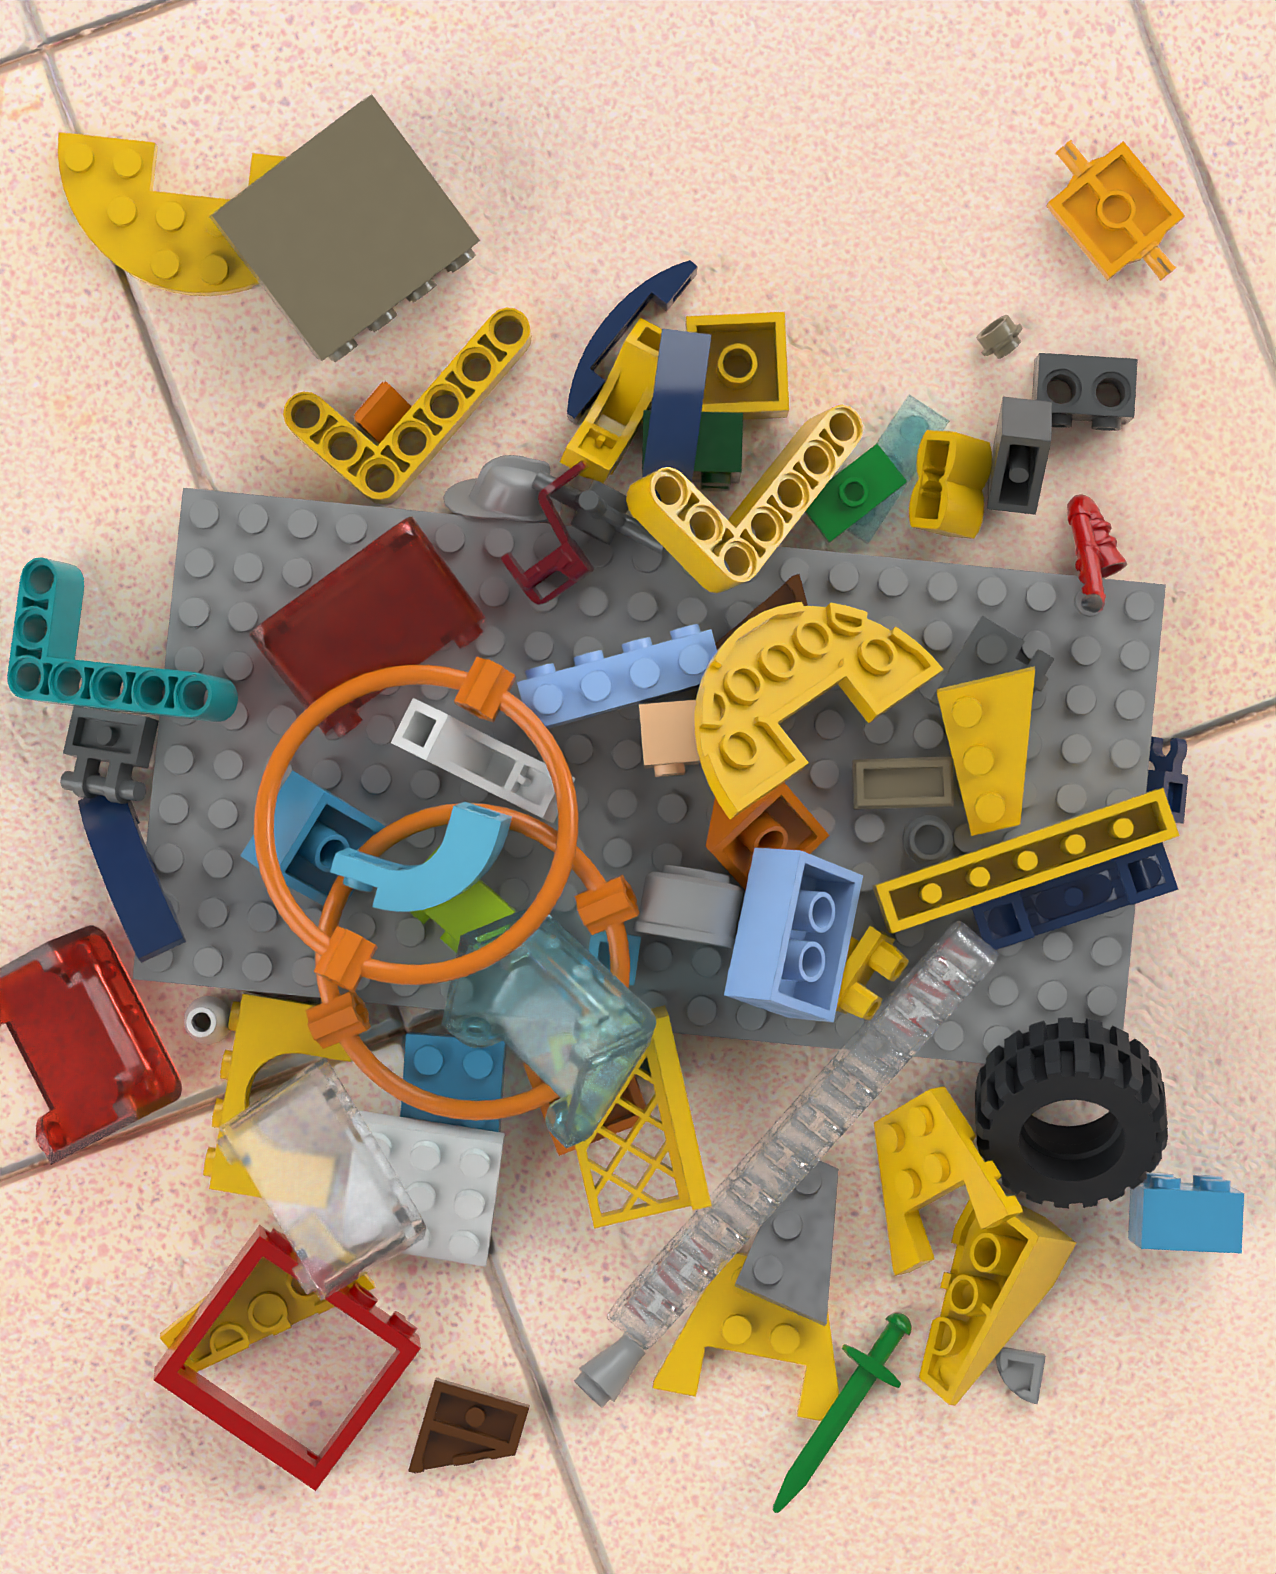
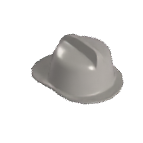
[443,455,562,523]

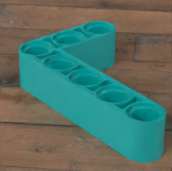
[7,557,238,722]

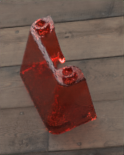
[249,516,487,738]
[0,925,182,1165]

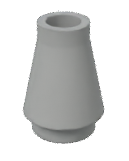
[574,1333,646,1408]

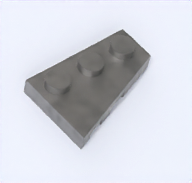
[734,1149,839,1326]

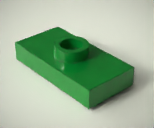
[805,443,907,543]

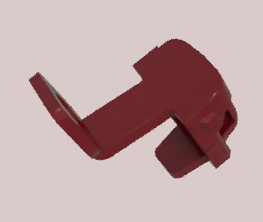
[500,460,594,605]

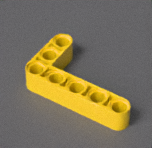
[283,307,532,505]
[626,404,863,593]

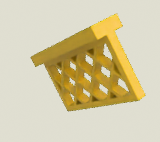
[550,1005,712,1229]

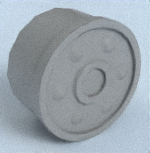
[633,865,744,949]

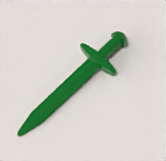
[772,1313,912,1513]

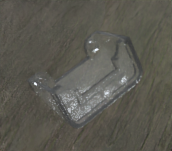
[216,1057,426,1301]

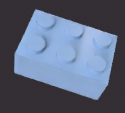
[724,848,863,1023]

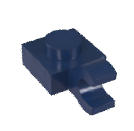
[1146,736,1189,824]

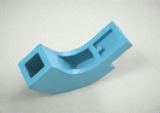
[330,802,512,912]

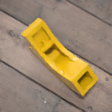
[559,317,662,484]

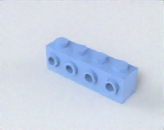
[517,624,717,729]

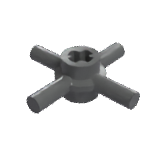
[532,470,666,555]

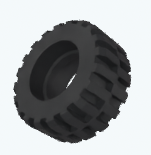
[975,1017,1168,1209]

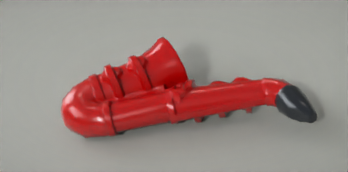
[1067,494,1128,613]

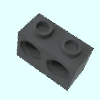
[1032,353,1138,431]

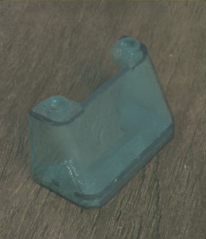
[441,909,657,1149]

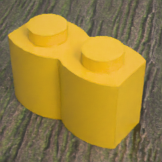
[909,430,992,539]

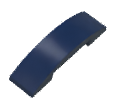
[567,260,698,425]
[642,328,711,501]
[78,795,186,963]
[972,842,1179,953]

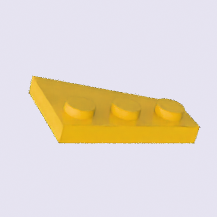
[937,666,1035,836]

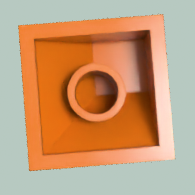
[705,782,830,891]

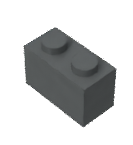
[987,396,1052,515]

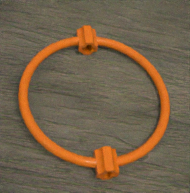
[254,656,578,992]
[306,803,640,1121]

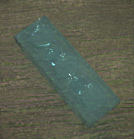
[846,394,950,545]

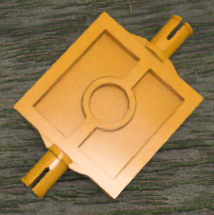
[1046,140,1185,281]

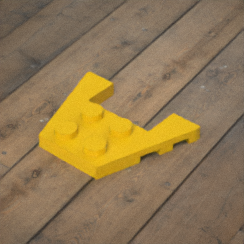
[874,1086,1023,1276]
[652,1250,839,1421]

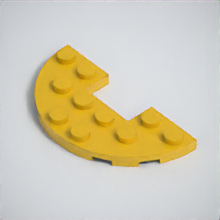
[58,132,286,296]
[694,602,943,820]

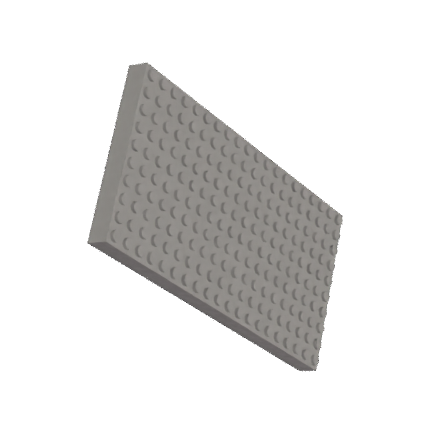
[132,488,1166,1064]

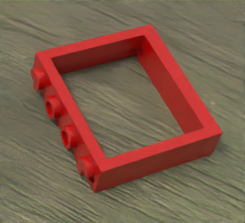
[153,1225,421,1491]

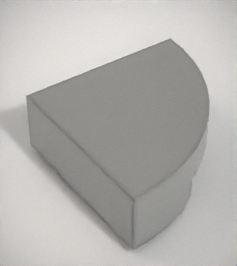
[995,1347,1046,1405]

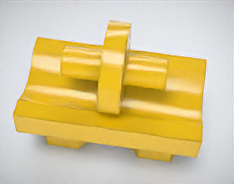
[836,926,909,1021]

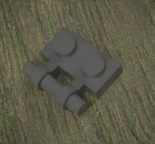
[930,616,1054,708]
[60,706,159,804]

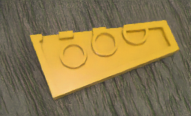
[160,1210,375,1372]

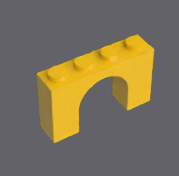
[203,992,359,1209]

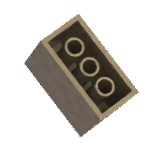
[209,94,480,362]

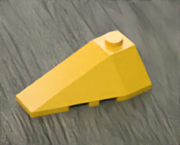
[919,1198,1076,1406]

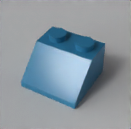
[240,770,386,906]

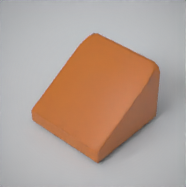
[354,381,412,444]

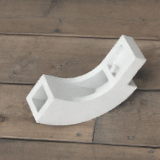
[391,698,576,823]

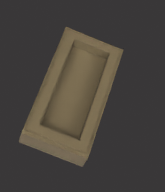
[852,756,954,810]

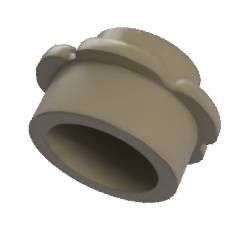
[976,315,1022,359]

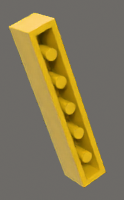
[872,788,1180,933]

